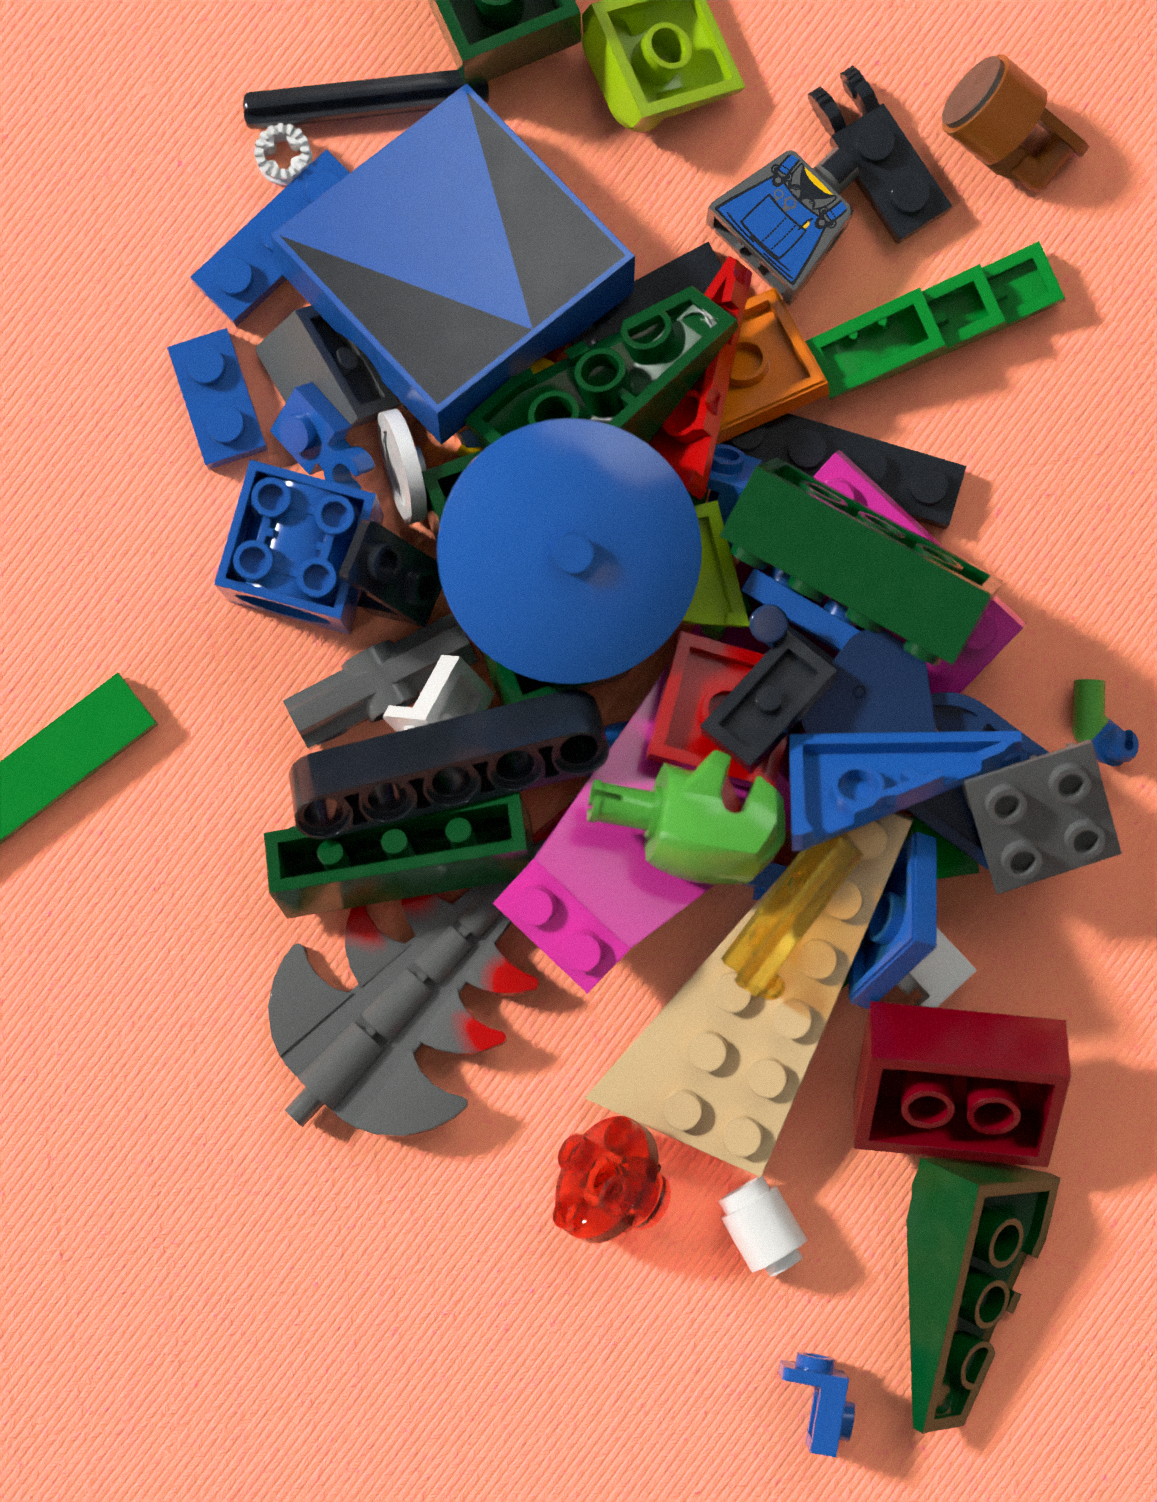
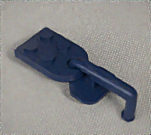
[749,604,1050,871]

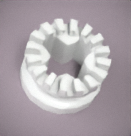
[254,123,313,186]

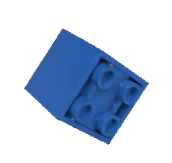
[214,459,384,635]

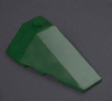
[464,286,739,449]
[906,1157,1061,1434]

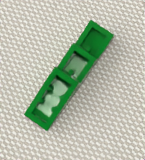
[805,241,1065,400]

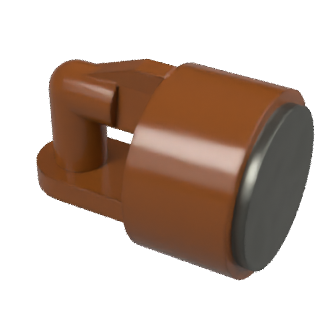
[942,54,1090,191]

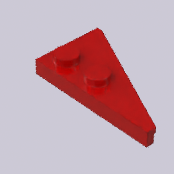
[648,256,752,500]

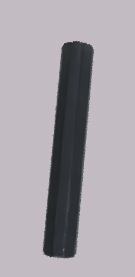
[242,69,490,130]

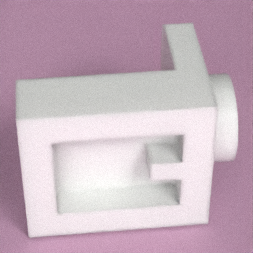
[383,655,495,732]

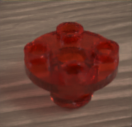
[553,1116,671,1244]

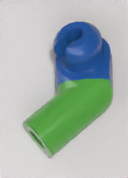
[1072,679,1139,766]

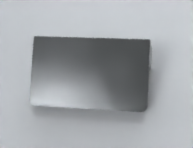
[256,305,400,430]

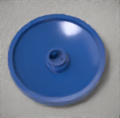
[437,419,702,684]

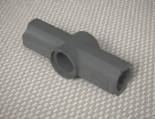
[283,613,478,750]

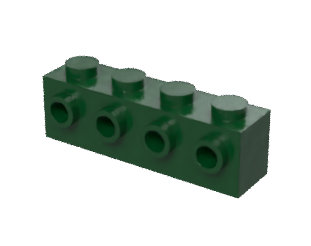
[264,792,536,919]

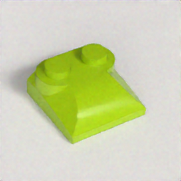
[582,0,745,132]

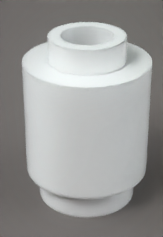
[718,1175,808,1277]

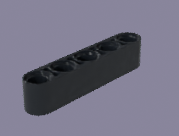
[289,689,609,839]

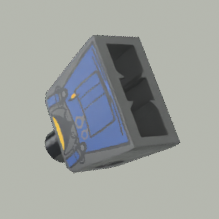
[706,147,860,306]

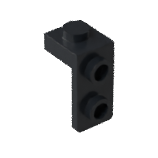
[339,519,442,628]

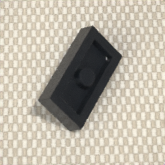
[700,631,838,774]

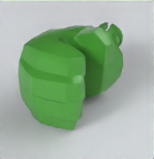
[587,750,786,885]

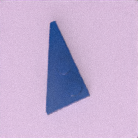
[789,731,1022,851]

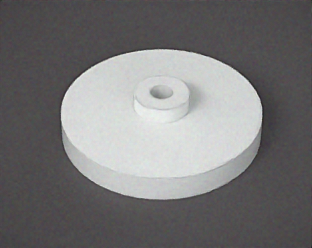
[377,408,427,524]

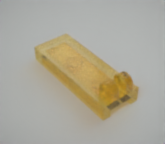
[721,833,864,1000]

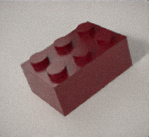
[853,1001,1071,1167]

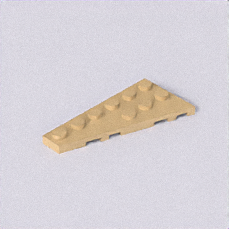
[584,812,914,1177]

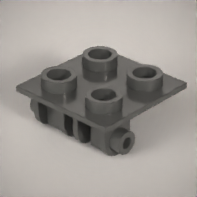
[961,739,1122,895]

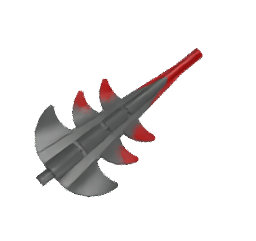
[268,792,580,1137]

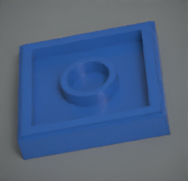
[848,831,937,1009]

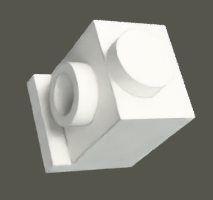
[897,928,977,1008]

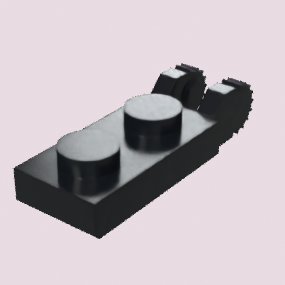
[807,65,952,244]

